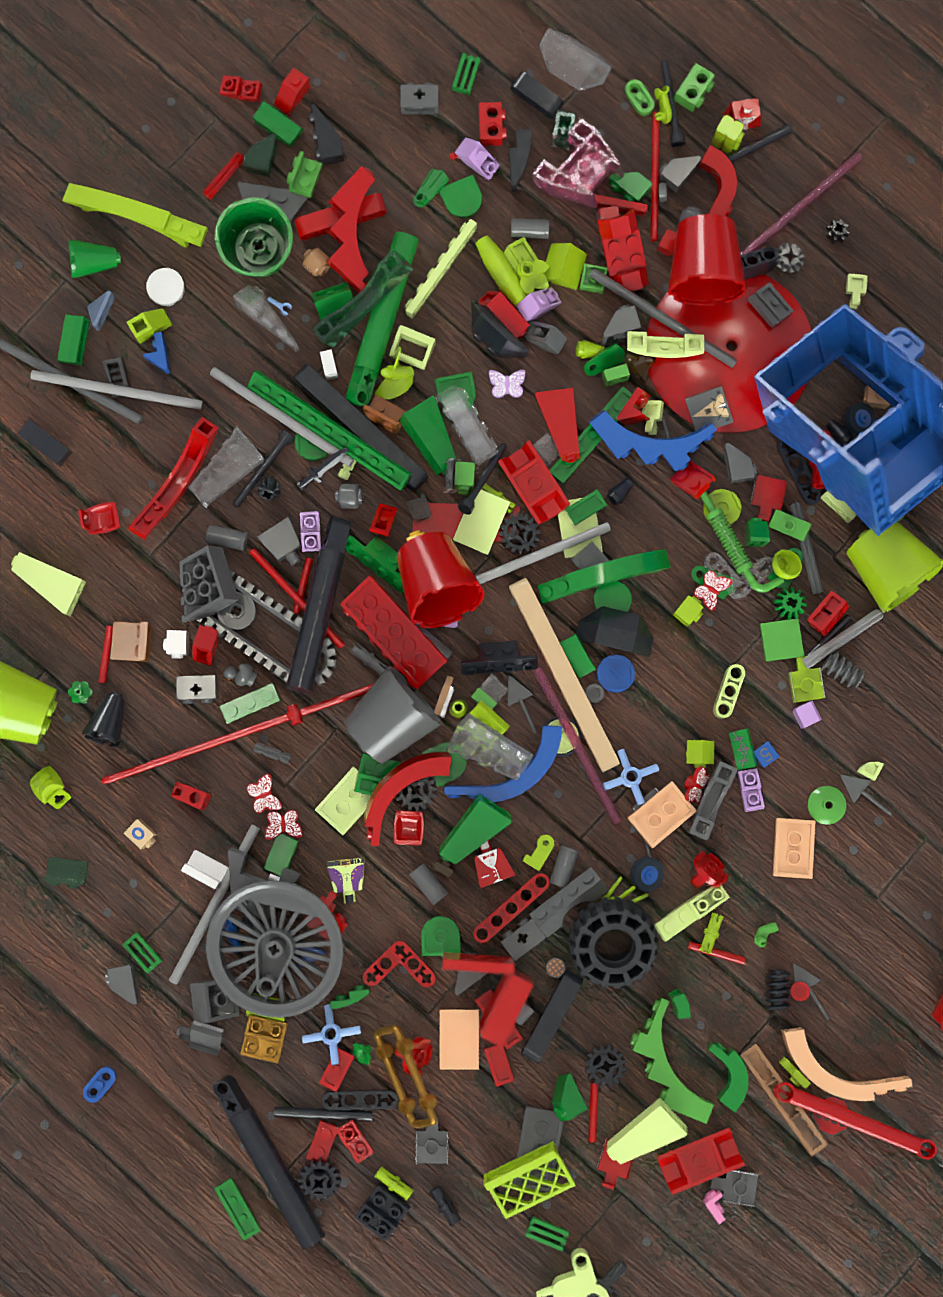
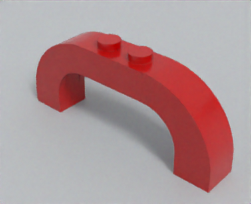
[656,145,737,257]

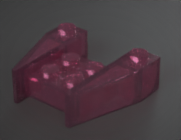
[532,119,624,208]

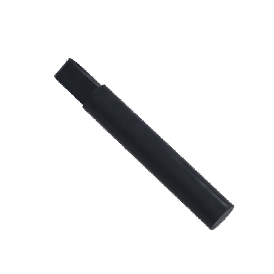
[286,516,351,694]
[213,1075,325,1250]

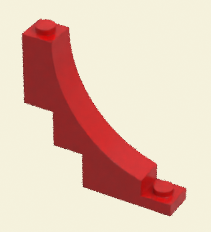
[326,166,376,302]

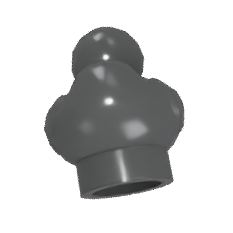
[223,663,257,687]

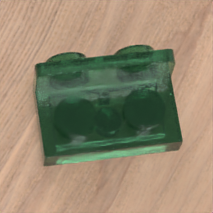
[43,857,89,889]

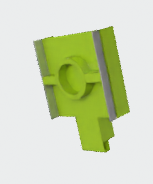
[788,656,825,703]

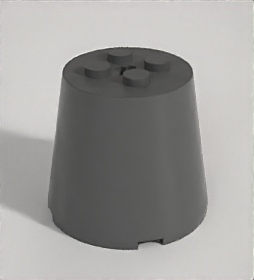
[344,666,442,764]

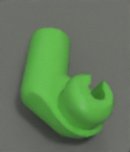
[754,922,778,947]

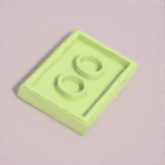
[453,489,510,555]
[558,498,603,559]
[315,767,371,835]

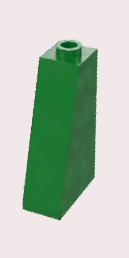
[398,396,456,476]
[439,793,512,864]

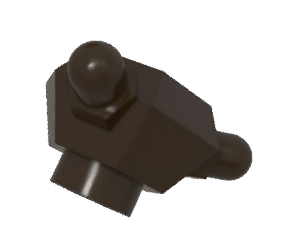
[625,351,656,383]

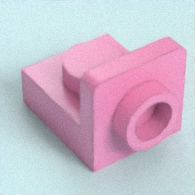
[702,1189,726,1224]

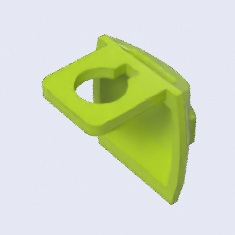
[29,766,71,809]

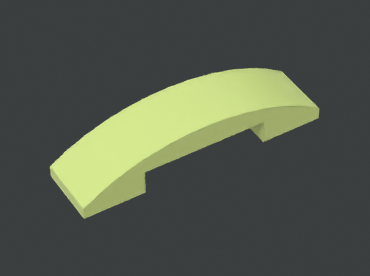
[627,331,704,358]

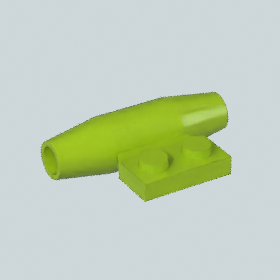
[476,235,538,307]

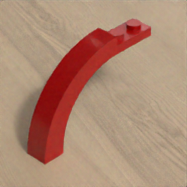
[128,417,219,540]

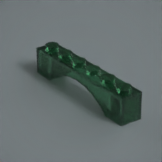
[312,250,413,347]

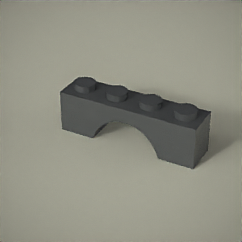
[687,761,738,840]
[529,867,609,938]

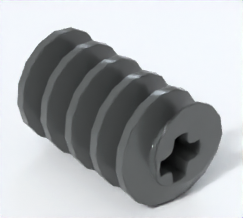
[820,652,865,690]

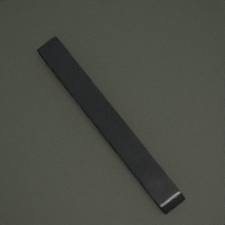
[293,364,429,491]

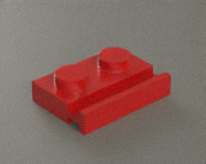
[670,461,716,500]

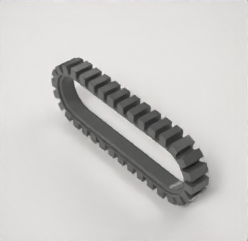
[182,569,337,689]

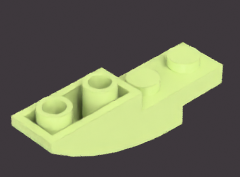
[654,886,730,942]

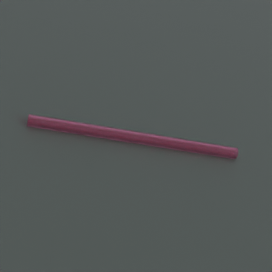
[740,152,863,255]
[533,667,622,825]

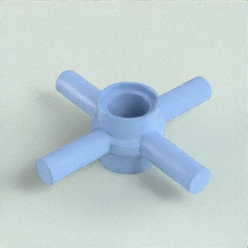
[603,749,659,806]
[302,1004,361,1065]

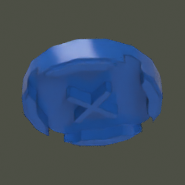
[596,654,635,693]

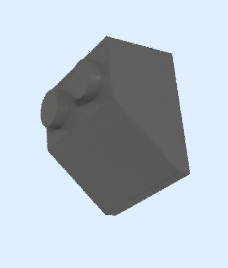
[601,305,641,347]
[190,979,240,1023]

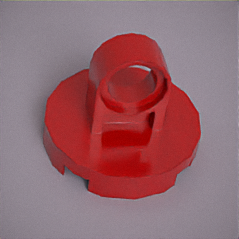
[690,851,728,889]
[394,1036,433,1076]

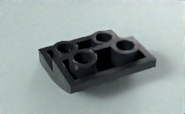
[354,1183,411,1241]

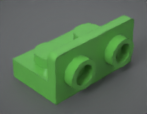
[287,151,322,198]

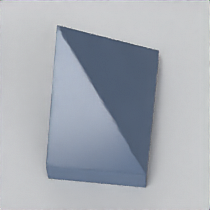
[87,291,115,331]

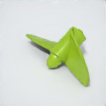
[375,346,414,399]

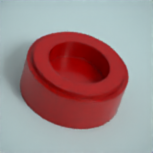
[790,981,810,1001]

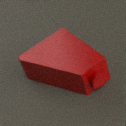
[478,291,529,338]

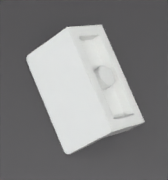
[181,850,228,889]

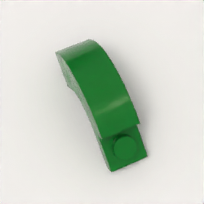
[706,1041,748,1113]

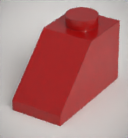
[274,68,311,116]

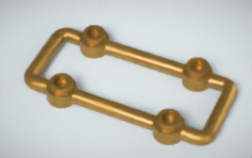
[374,1025,437,1128]

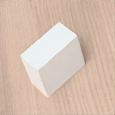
[320,350,338,380]

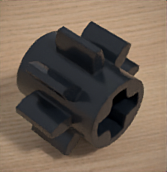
[825,219,850,243]
[257,477,280,501]

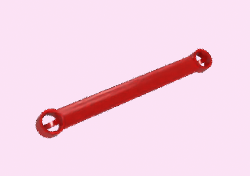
[773,1082,937,1160]

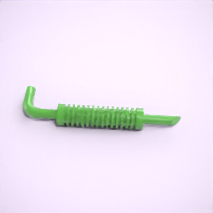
[700,491,784,593]

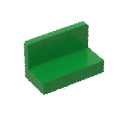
[311,282,356,321]
[264,834,299,876]

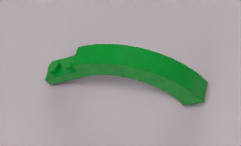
[537,549,671,604]

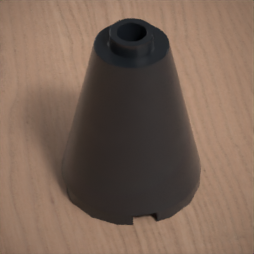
[82,692,125,748]

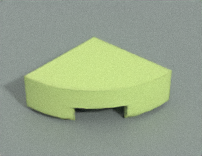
[857,762,884,781]

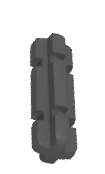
[254,742,291,764]

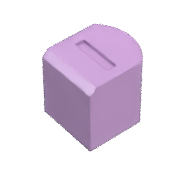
[792,700,822,729]

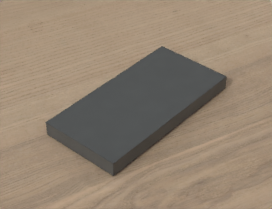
[512,1105,563,1192]

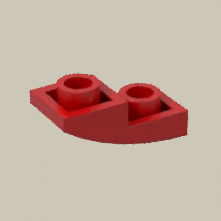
[219,75,263,102]
[336,1119,374,1164]

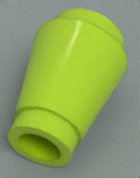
[576,340,604,359]
[449,699,468,718]

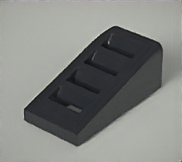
[102,357,130,398]

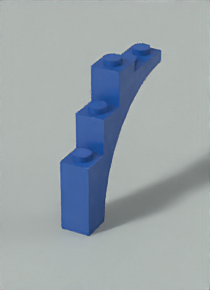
[588,410,717,471]

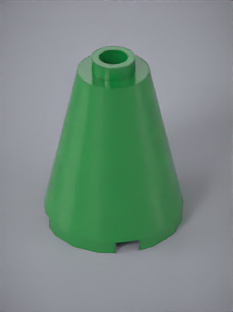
[69,240,121,278]

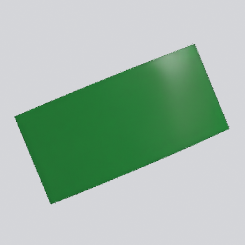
[560,633,596,679]
[330,985,370,1009]

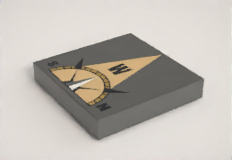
[685,386,733,431]

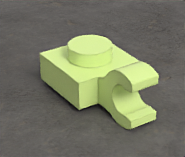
[846,273,867,309]
[642,401,664,435]

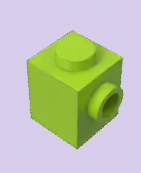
[673,596,704,627]
[686,740,714,768]

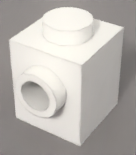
[163,630,189,659]

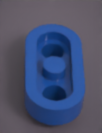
[83,1066,117,1103]

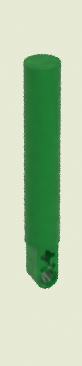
[346,232,419,406]

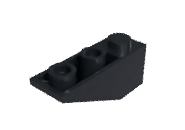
[309,104,344,165]

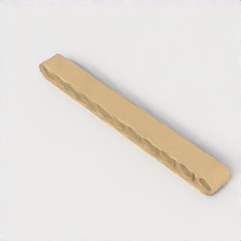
[509,578,620,773]

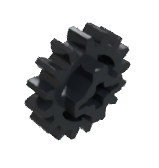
[499,512,541,555]
[397,777,437,811]
[584,1044,627,1088]
[298,1157,341,1202]

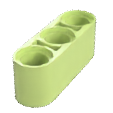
[713,664,745,719]

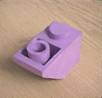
[455,138,500,180]
[517,287,562,321]

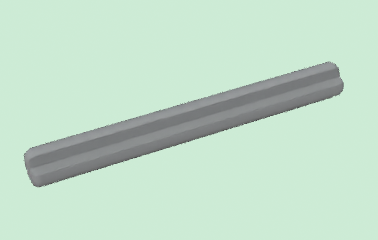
[802,609,883,668]

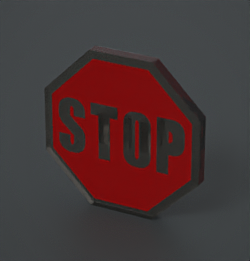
[810,1094,851,1137]

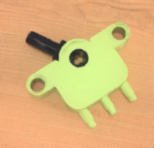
[536,1248,628,1297]

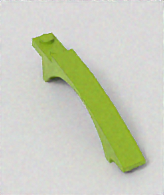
[63,183,208,248]

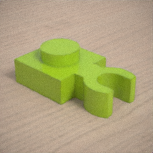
[779,1057,811,1089]

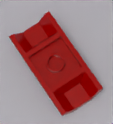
[597,209,649,293]
[498,440,570,525]
[657,1127,745,1195]

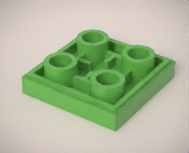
[759,618,804,662]

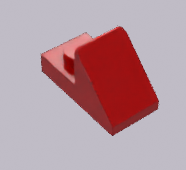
[616,387,650,426]
[369,503,398,537]

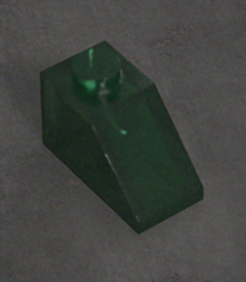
[243,134,278,177]

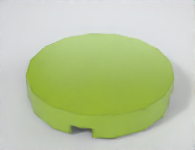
[703,489,742,525]

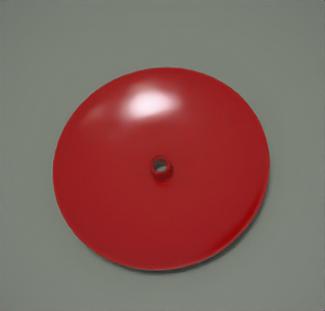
[647,274,811,433]

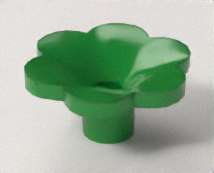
[68,681,93,704]
[352,1043,372,1065]

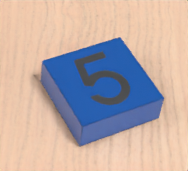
[754,741,779,768]

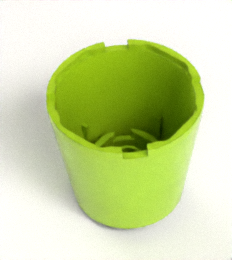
[846,521,943,613]
[0,661,57,745]

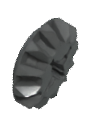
[776,242,805,273]

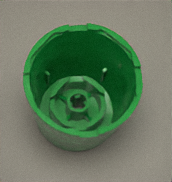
[215,197,293,277]

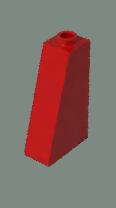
[535,388,581,463]

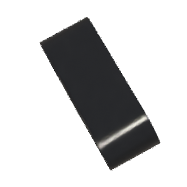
[510,72,564,119]
[741,247,778,280]

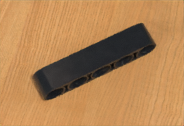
[521,969,583,1064]

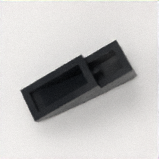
[509,129,531,191]
[17,419,72,467]

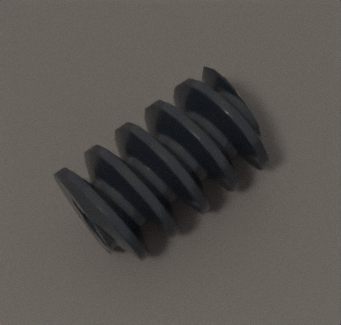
[765,969,791,1011]

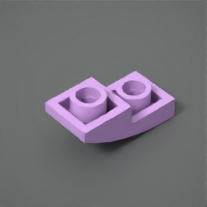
[300,511,321,552]
[738,768,765,812]

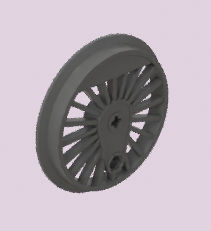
[206,880,343,1018]

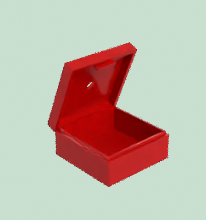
[443,952,533,1048]

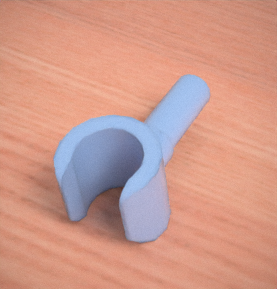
[267,297,292,316]

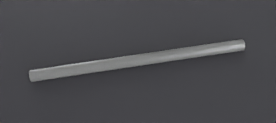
[210,367,354,467]
[31,370,203,410]
[476,522,611,584]
[169,824,260,985]

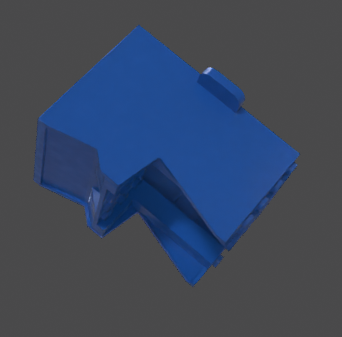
[754,304,943,536]

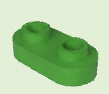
[625,79,654,116]

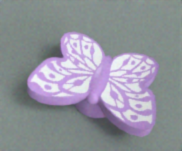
[489,370,525,398]

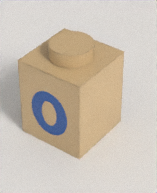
[124,819,157,849]

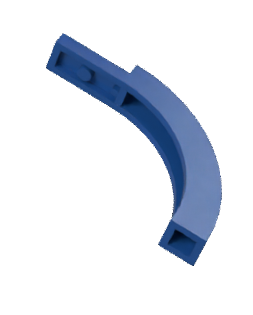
[444,725,562,802]

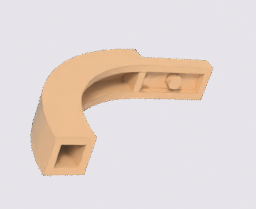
[781,1027,912,1101]

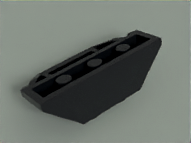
[471,299,529,358]
[576,606,654,657]

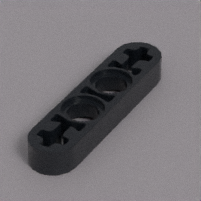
[776,440,821,506]
[322,1089,398,1110]

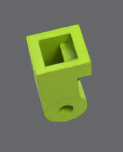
[522,835,554,871]

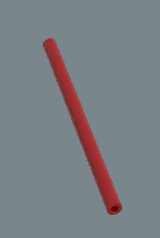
[650,112,660,241]
[249,548,346,650]

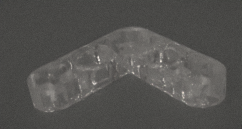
[704,552,773,599]

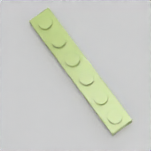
[405,219,477,319]

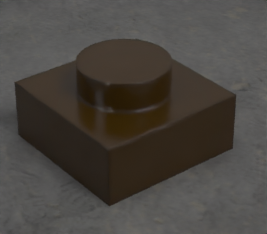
[433,859,454,877]

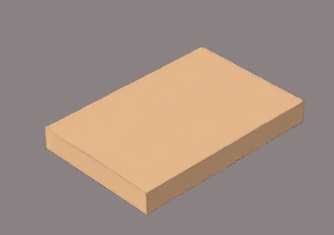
[627,781,697,848]
[773,818,815,879]
[440,1009,479,1069]

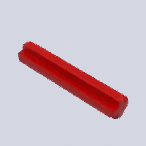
[203,152,245,199]

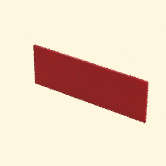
[412,502,520,542]

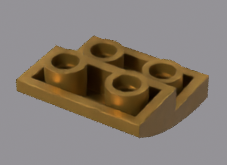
[240,1015,288,1064]

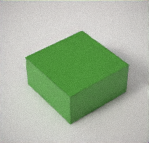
[580,263,607,294]
[602,364,630,387]
[471,688,497,710]

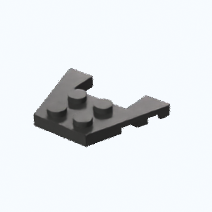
[228,847,301,919]

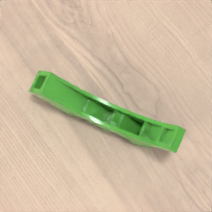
[630,996,714,1124]

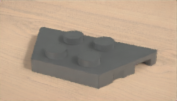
[238,182,309,224]

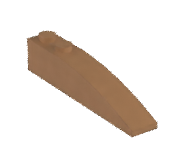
[740,1044,828,1156]

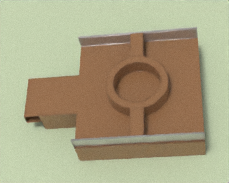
[434,673,455,718]

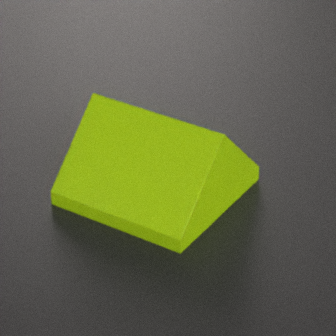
[544,243,587,290]

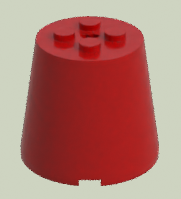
[668,214,746,305]
[397,532,484,628]

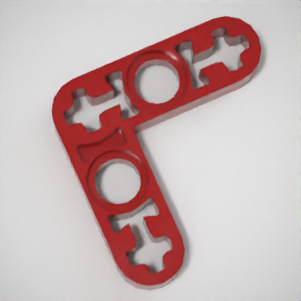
[363,940,436,987]

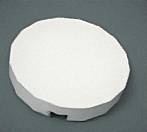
[147,268,185,306]

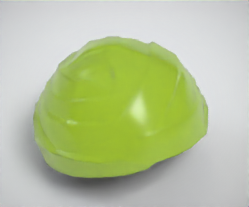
[772,549,802,580]

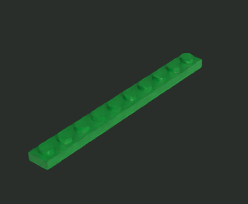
[247,370,412,491]

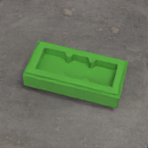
[769,509,812,542]

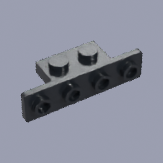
[461,641,538,675]

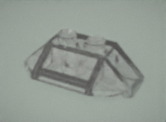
[539,28,612,91]

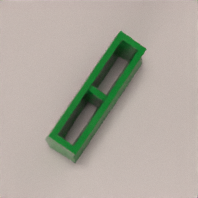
[253,101,304,148]
[57,314,90,366]
[667,988,691,1019]

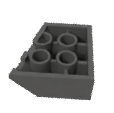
[180,545,239,622]

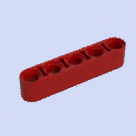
[294,193,387,240]
[473,873,550,943]

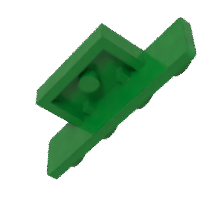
[345,536,404,594]

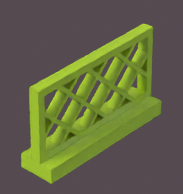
[484,1141,576,1219]

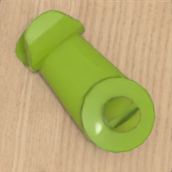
[654,86,672,124]

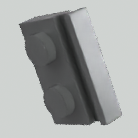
[748,282,794,328]
[571,541,609,588]

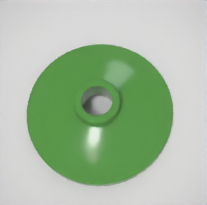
[808,786,846,824]

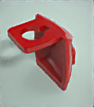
[78,502,121,535]
[394,811,424,845]

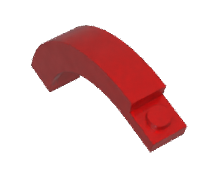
[363,752,451,846]

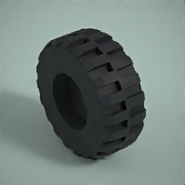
[569,897,659,988]

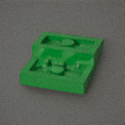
[354,753,400,796]

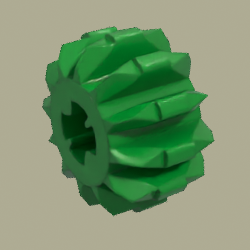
[774,587,807,620]

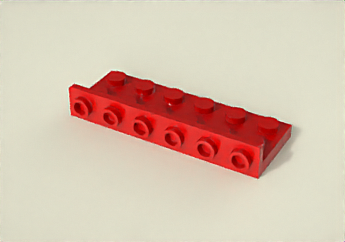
[340,575,449,689]

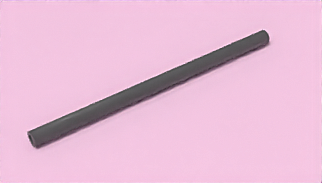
[590,268,737,368]
[0,338,143,425]

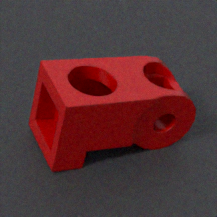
[171,781,212,810]

